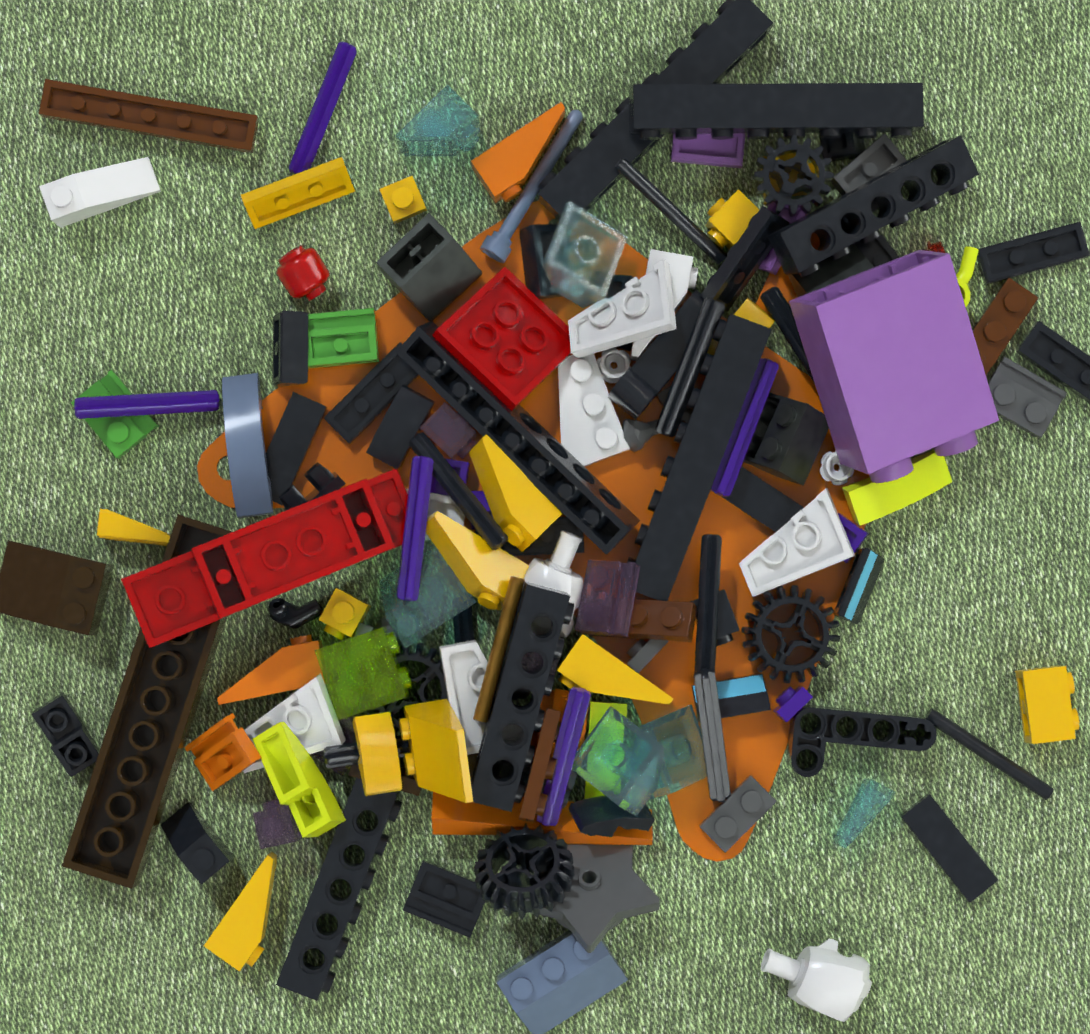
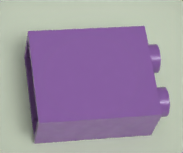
[789,250,999,483]

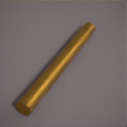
[473,576,525,723]

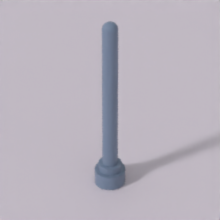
[480,110,583,263]

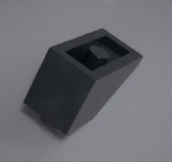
[160,801,235,885]

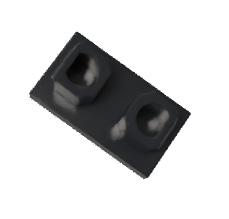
[279,462,346,510]

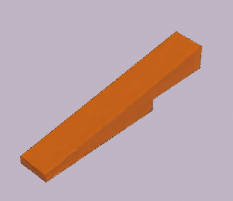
[431,792,653,845]

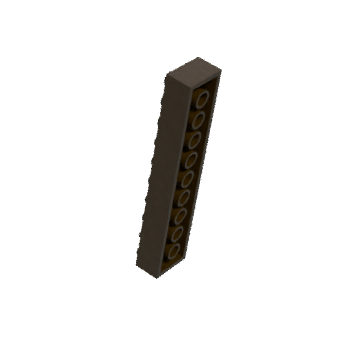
[62,514,232,889]

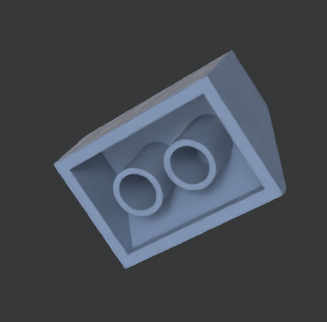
[496,930,628,1034]

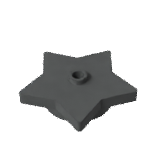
[531,844,660,953]

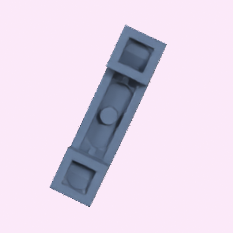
[222,373,274,518]

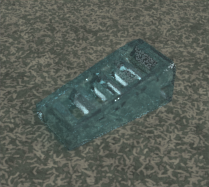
[833,777,896,849]

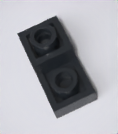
[366,385,435,470]
[31,692,99,777]
[568,795,655,837]

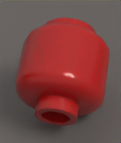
[276,245,330,301]

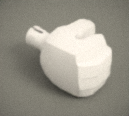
[519,530,590,637]
[760,938,872,1022]

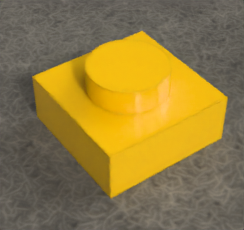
[379,176,427,224]

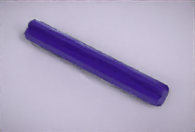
[289,42,357,174]
[711,358,779,497]
[74,390,220,419]
[396,456,434,601]
[537,687,591,826]

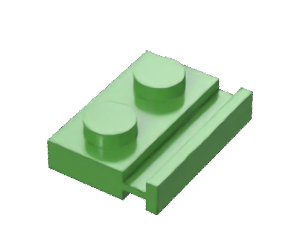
[308,308,379,369]
[71,369,159,459]

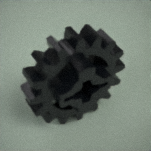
[753,135,834,217]

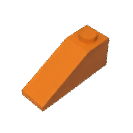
[471,102,565,204]
[217,635,330,705]

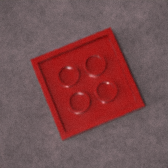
[432,267,571,411]

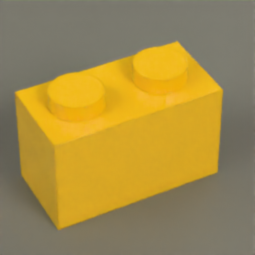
[1015,666,1079,744]

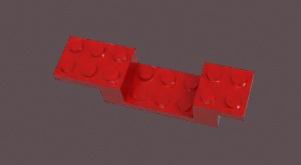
[121,468,408,648]

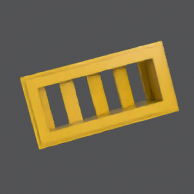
[97,508,171,546]

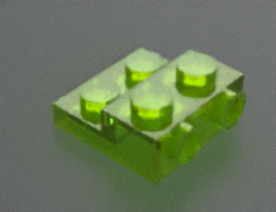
[314,626,412,720]

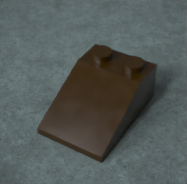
[0,540,114,635]

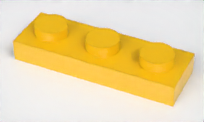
[241,157,355,229]

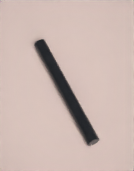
[614,157,727,265]
[924,708,1054,800]

